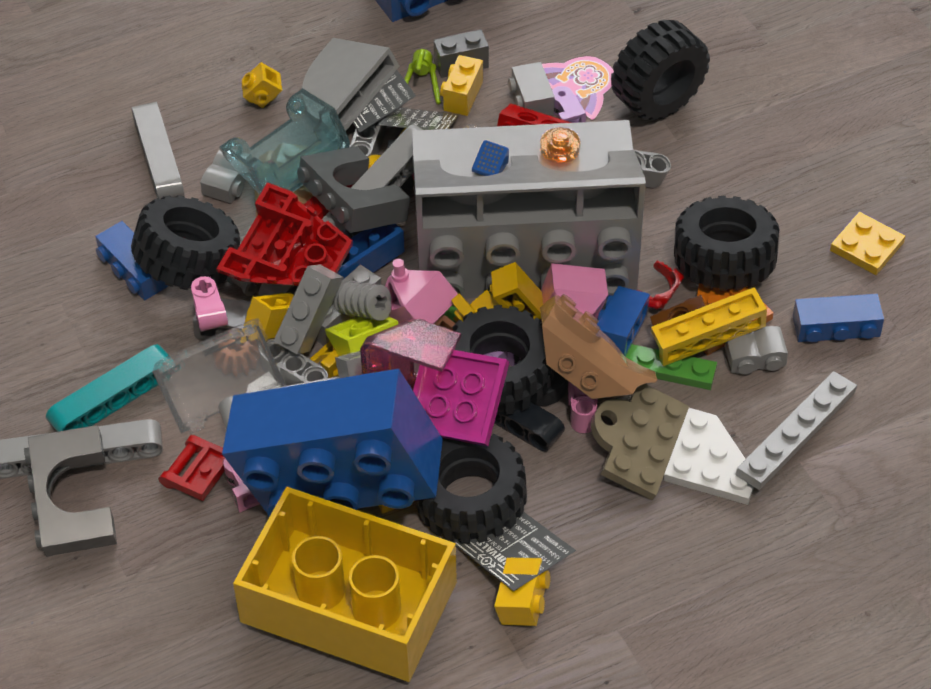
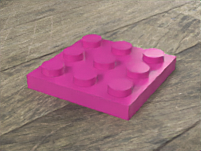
[413,345,510,447]

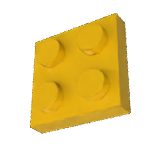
[830,212,905,275]

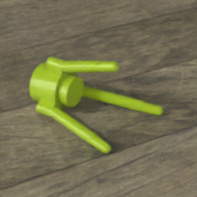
[404,49,441,104]

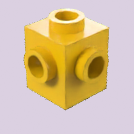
[241,62,282,108]

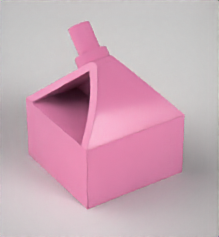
[385,259,458,339]
[540,263,608,321]

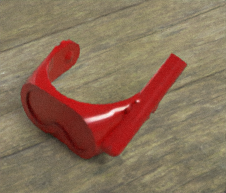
[637,261,684,310]

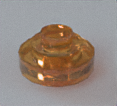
[540,127,581,163]

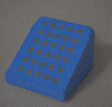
[472,140,509,176]

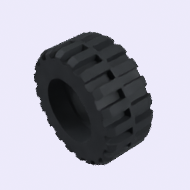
[611,20,710,120]
[131,195,241,290]
[674,196,780,291]
[445,305,554,415]
[416,433,527,544]

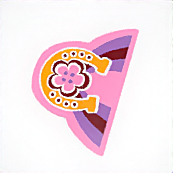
[542,56,614,120]

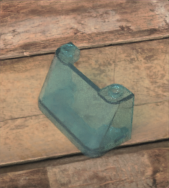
[219,88,350,195]

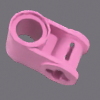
[191,276,228,332]
[568,381,597,433]

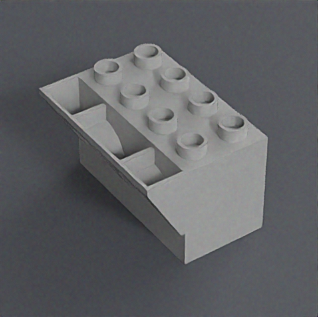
[412,120,646,298]

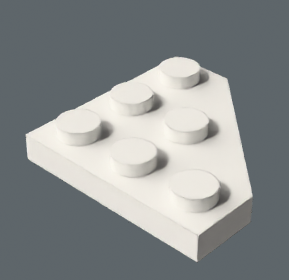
[664,408,754,505]

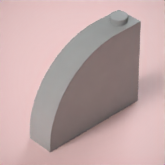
[302,38,400,137]

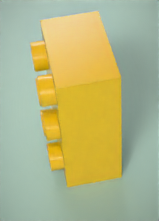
[233,486,457,682]

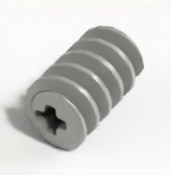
[334,281,392,320]

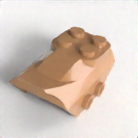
[540,294,657,399]

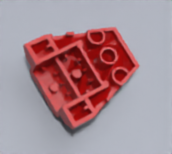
[216,182,353,286]

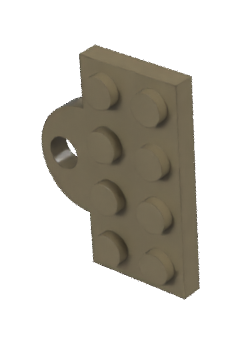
[591,384,690,500]

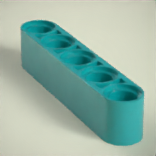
[46,344,177,432]

